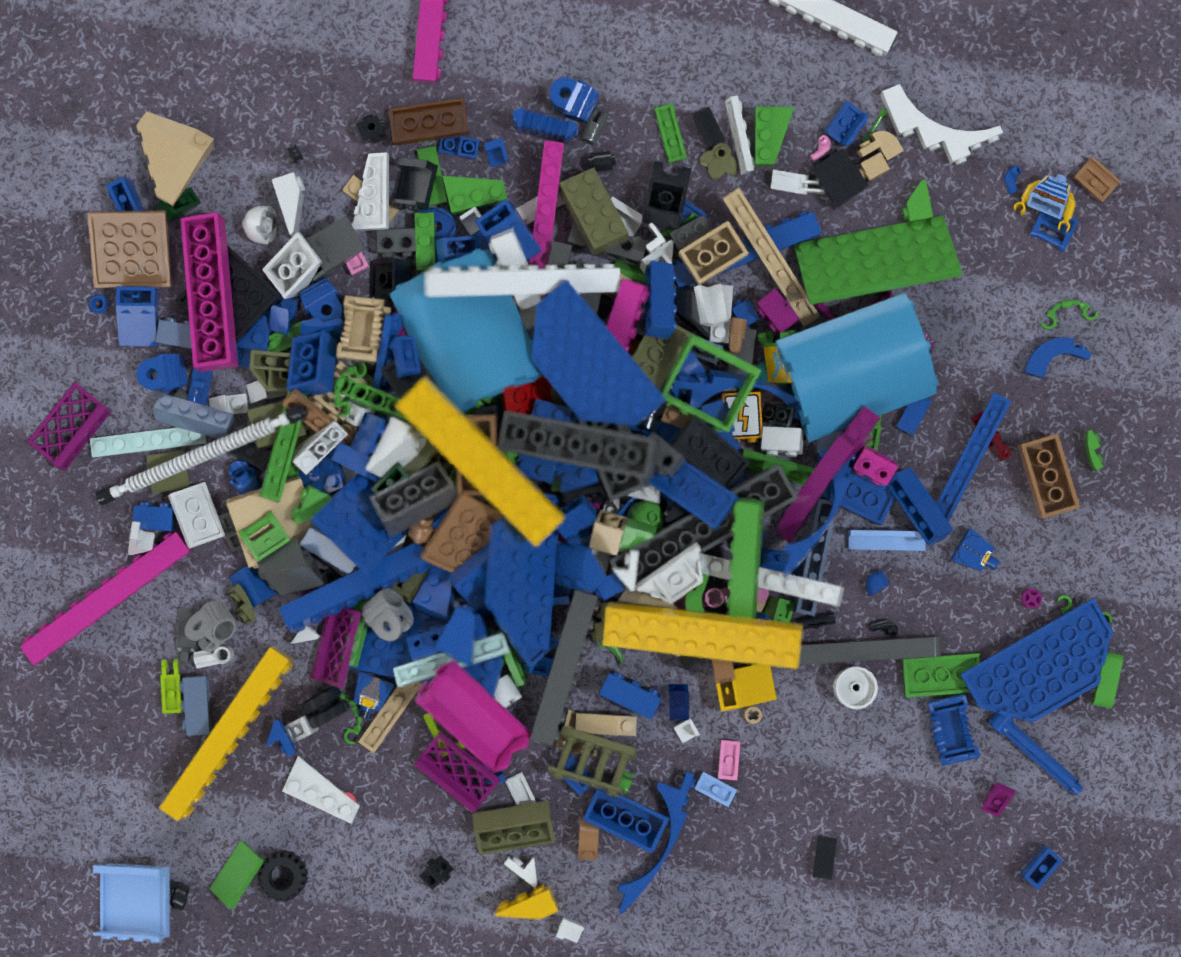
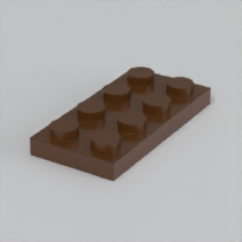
[388,97,469,146]

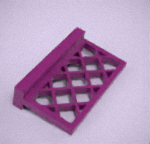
[27,382,112,471]
[311,607,361,688]
[414,731,501,813]

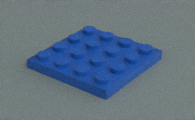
[310,473,410,575]

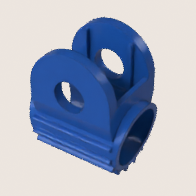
[550,77,600,122]
[299,277,344,323]
[136,354,188,393]

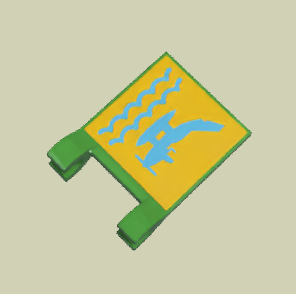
[758,330,796,384]

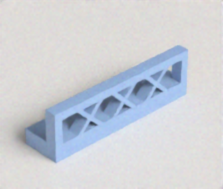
[848,530,926,551]

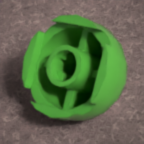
[627,501,665,531]

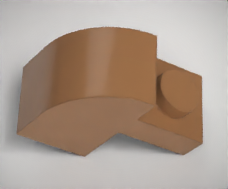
[711,658,735,684]
[578,815,599,860]

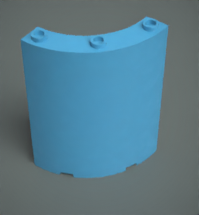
[390,249,543,413]
[776,293,939,442]

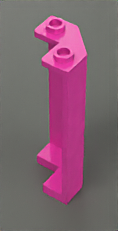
[415,660,532,773]

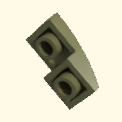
[226,584,256,625]
[592,602,608,646]

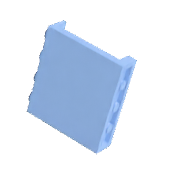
[93,863,170,943]

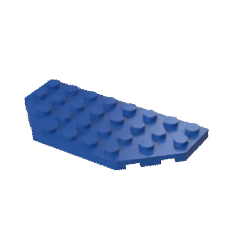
[532,279,667,425]
[485,493,561,651]
[960,598,1113,723]
[348,601,504,698]

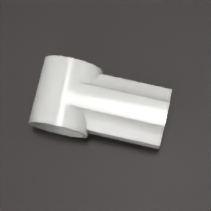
[194,645,234,669]

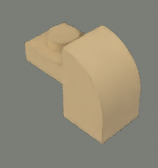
[857,131,904,161]

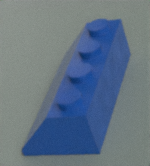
[583,789,669,854]

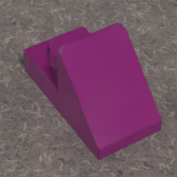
[981,782,1015,817]

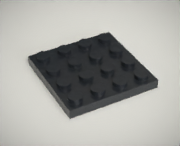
[175,245,282,345]

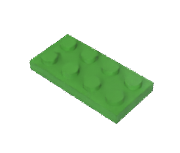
[902,653,980,698]

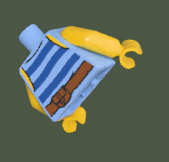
[1014,174,1076,233]

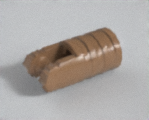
[728,318,747,354]

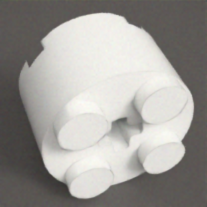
[495,674,522,708]

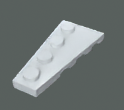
[282,756,360,824]

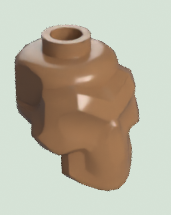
[408,512,439,544]

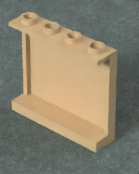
[226,475,312,569]

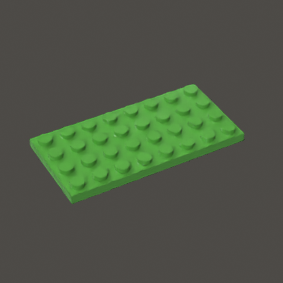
[793,216,962,305]

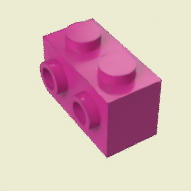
[852,445,898,486]

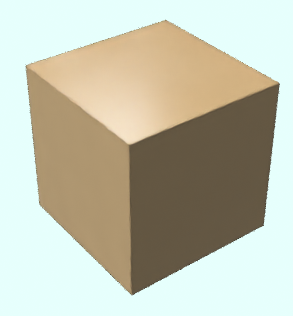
[589,510,628,556]

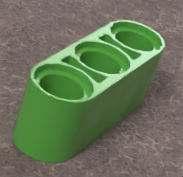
[1091,651,1123,709]

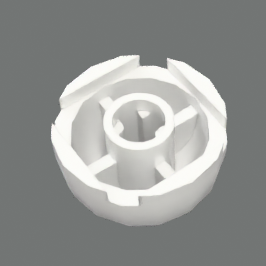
[242,206,277,244]

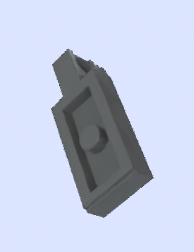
[176,608,200,662]

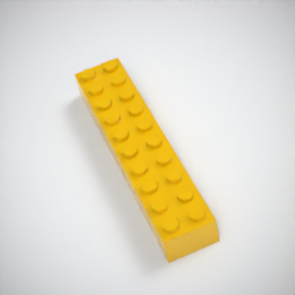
[396,376,565,546]
[603,602,803,669]
[159,646,294,821]

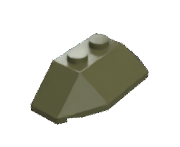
[249,350,291,393]

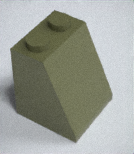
[247,401,311,448]

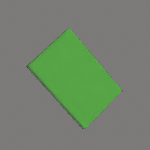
[210,840,264,909]

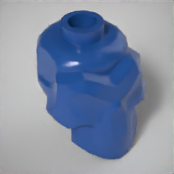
[228,460,261,495]

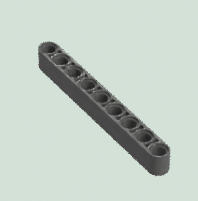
[799,636,941,665]

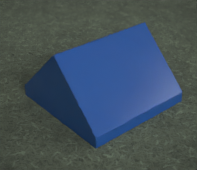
[229,566,279,608]

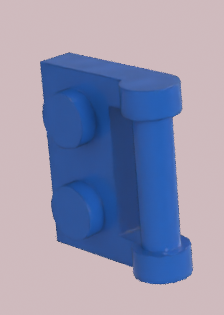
[1029,211,1079,252]

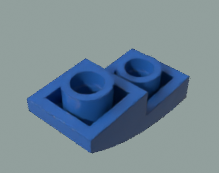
[438,136,480,159]
[896,397,933,435]

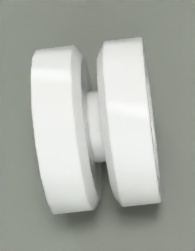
[833,665,878,709]

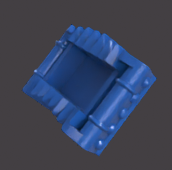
[513,108,578,144]
[927,694,980,766]

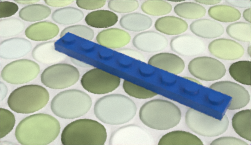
[936,392,1011,522]

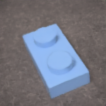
[694,772,737,807]

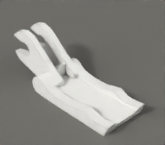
[771,170,825,195]

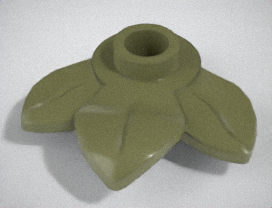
[700,143,737,181]

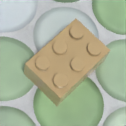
[678,221,749,286]

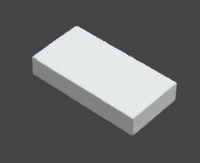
[505,772,537,806]

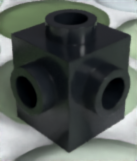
[356,114,387,144]
[419,855,454,890]

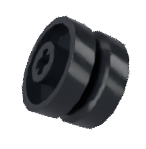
[300,686,350,729]

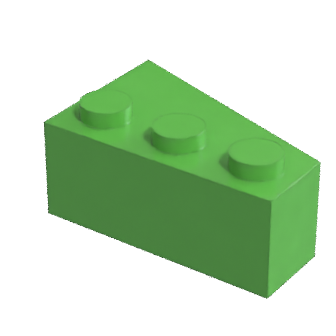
[754,107,794,167]
[443,176,508,216]

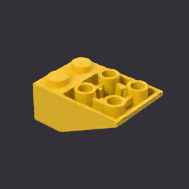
[713,664,777,712]
[495,884,558,919]

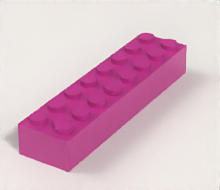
[181,212,238,372]

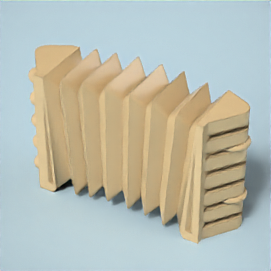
[337,296,384,362]

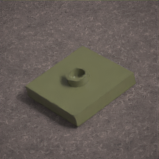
[146,450,191,494]

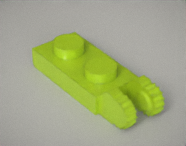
[160,659,182,714]

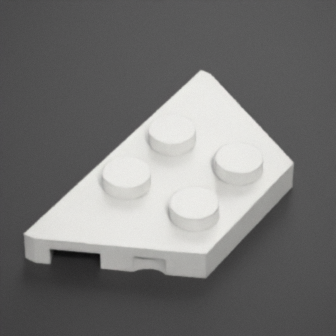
[635,543,703,604]

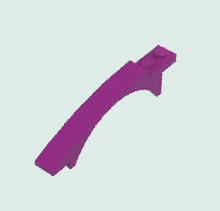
[775,406,881,543]

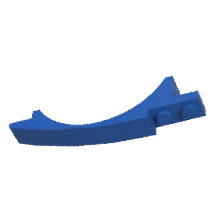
[672,370,802,419]
[781,449,858,578]
[618,771,696,913]

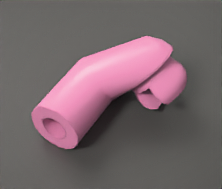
[810,135,831,162]

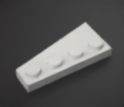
[351,152,389,231]

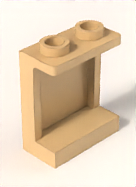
[309,361,370,422]

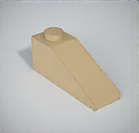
[575,713,637,736]

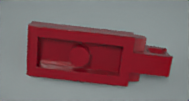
[971,411,1012,462]

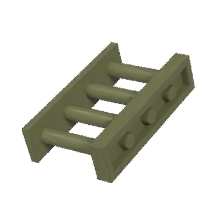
[548,726,638,797]

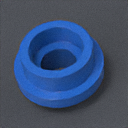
[89,295,109,314]

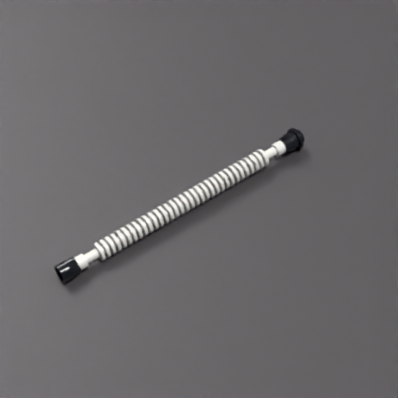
[96,403,308,506]

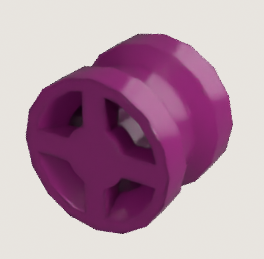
[1021,589,1042,608]

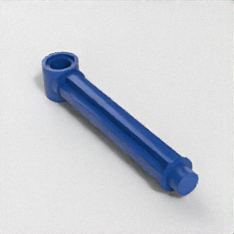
[987,713,1083,795]

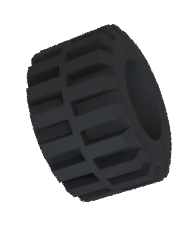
[257,851,308,902]

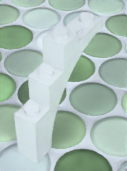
[880,84,1003,165]

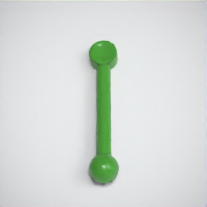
[863,109,888,142]
[662,213,697,237]

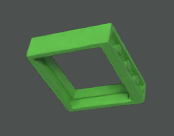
[660,333,762,433]

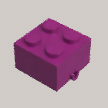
[757,289,800,335]

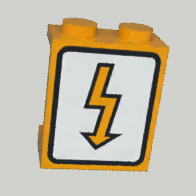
[721,392,763,443]

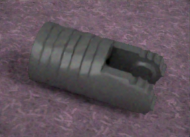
[580,108,609,145]

